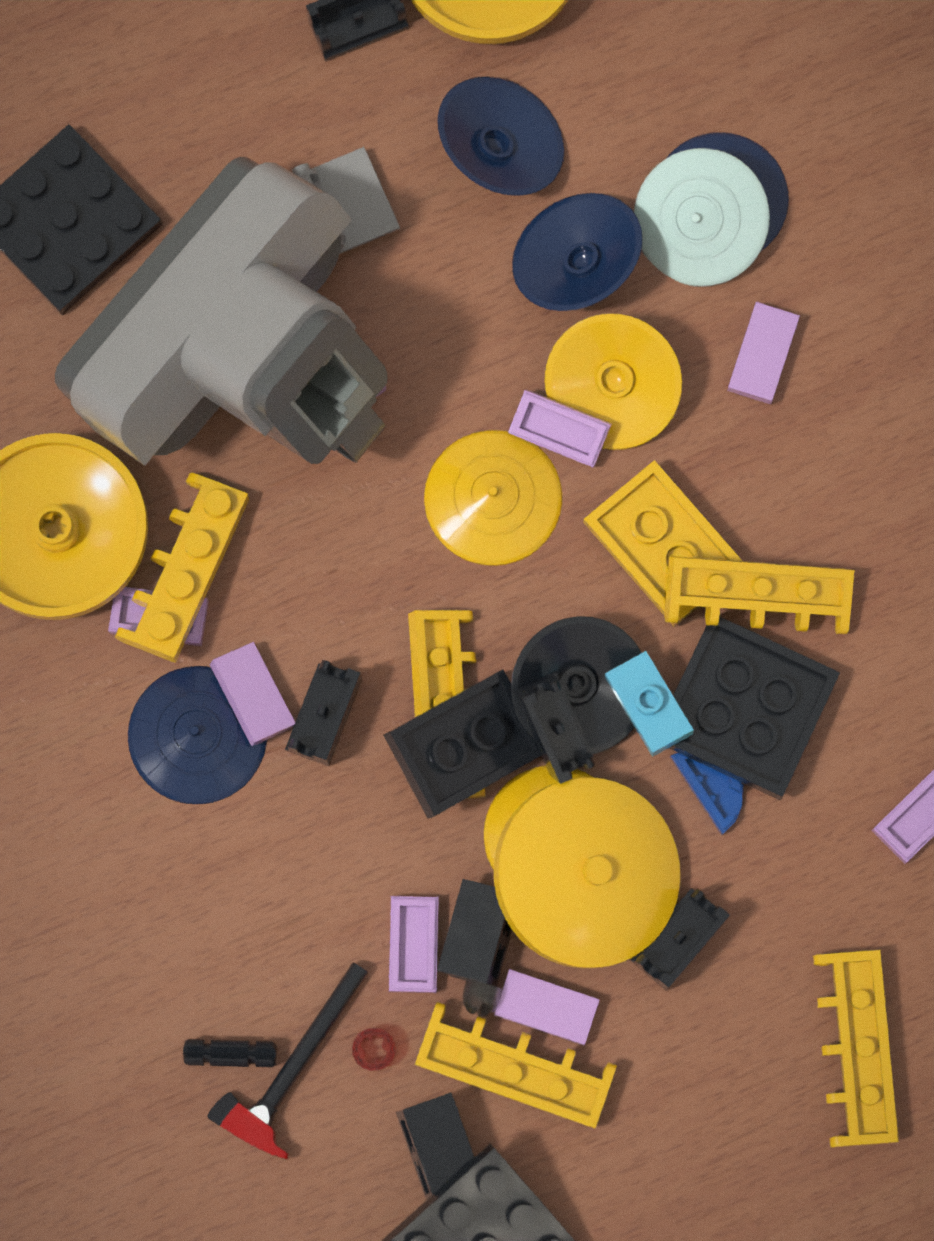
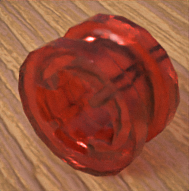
[352,1028,396,1071]

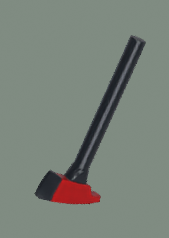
[207,962,368,1160]

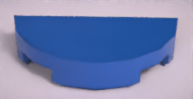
[670,753,743,835]

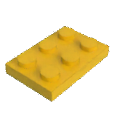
[583,460,742,627]

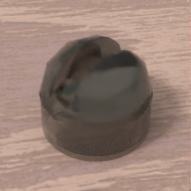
[462,979,503,1017]

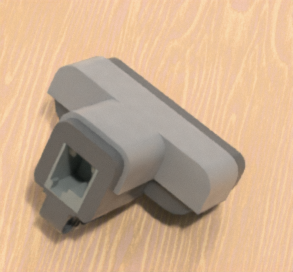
[55,157,388,466]

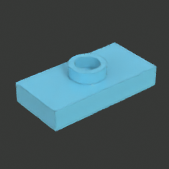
[605,651,694,757]

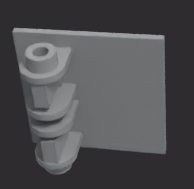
[292,147,400,254]

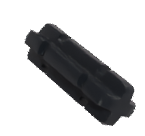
[183,1039,277,1068]

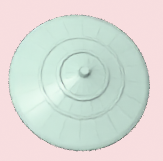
[634,148,770,287]

